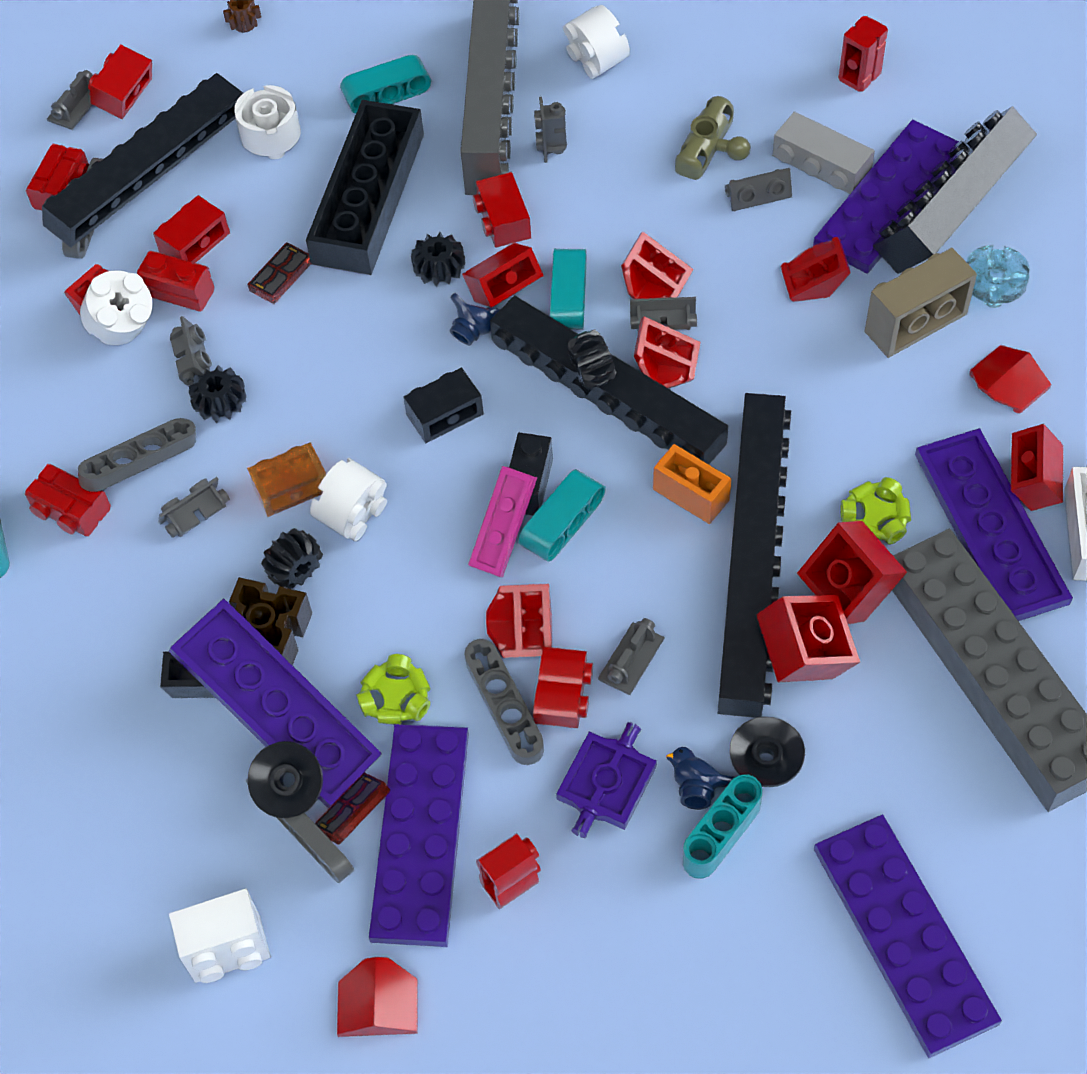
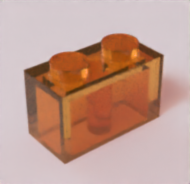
[247,442,326,517]

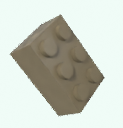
[864,248,977,358]

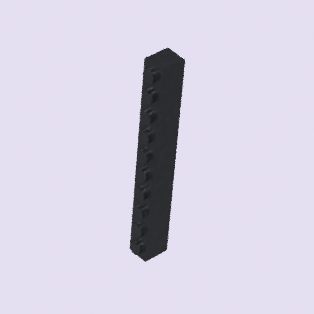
[717,393,791,718]

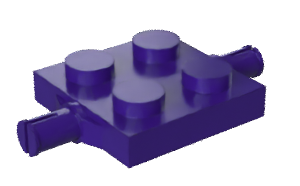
[556,722,657,838]

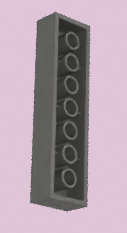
[461,0,520,195]
[892,528,1087,812]

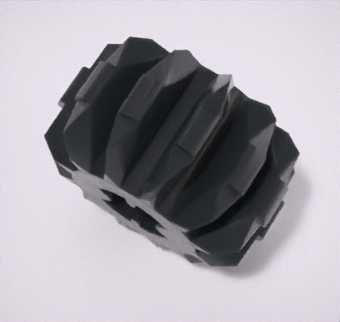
[411,232,466,287]
[567,329,616,389]
[189,365,246,423]
[261,528,323,589]

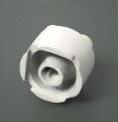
[563,5,630,79]
[235,85,301,159]
[80,271,152,345]
[310,458,387,541]

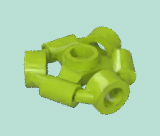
[840,477,911,545]
[356,654,431,724]

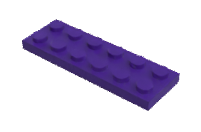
[813,119,959,274]
[915,428,1073,621]
[169,598,382,809]
[368,724,469,947]
[814,814,1002,1059]

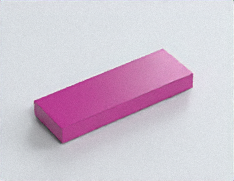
[468,466,537,577]

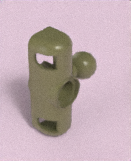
[675,96,751,180]

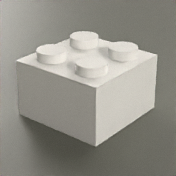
[169,888,271,983]

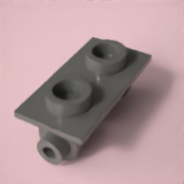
[47,70,93,130]
[534,97,567,163]
[725,168,792,211]
[630,297,697,331]
[170,316,212,385]
[158,477,230,538]
[598,618,665,695]

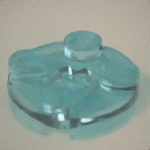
[966,245,1030,308]

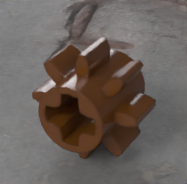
[223,0,261,33]

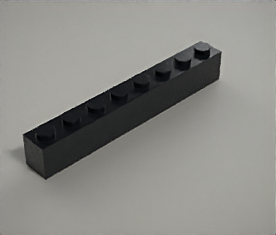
[42,73,243,248]
[490,295,728,464]

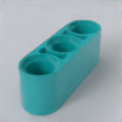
[340,55,432,114]
[550,248,587,329]
[518,469,606,562]
[682,775,763,879]

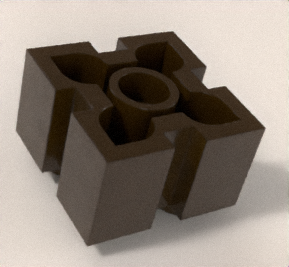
[229,577,312,666]

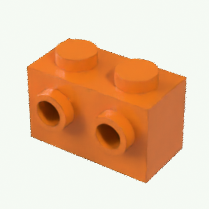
[653,444,731,524]

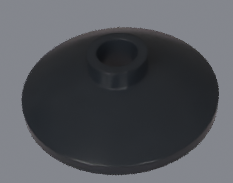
[729,717,805,787]
[248,741,323,818]

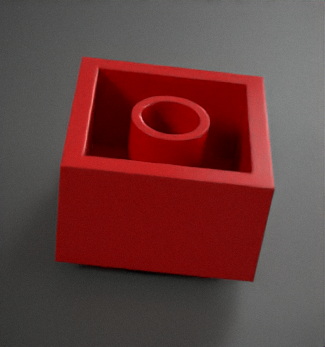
[797,521,907,624]
[756,595,860,683]

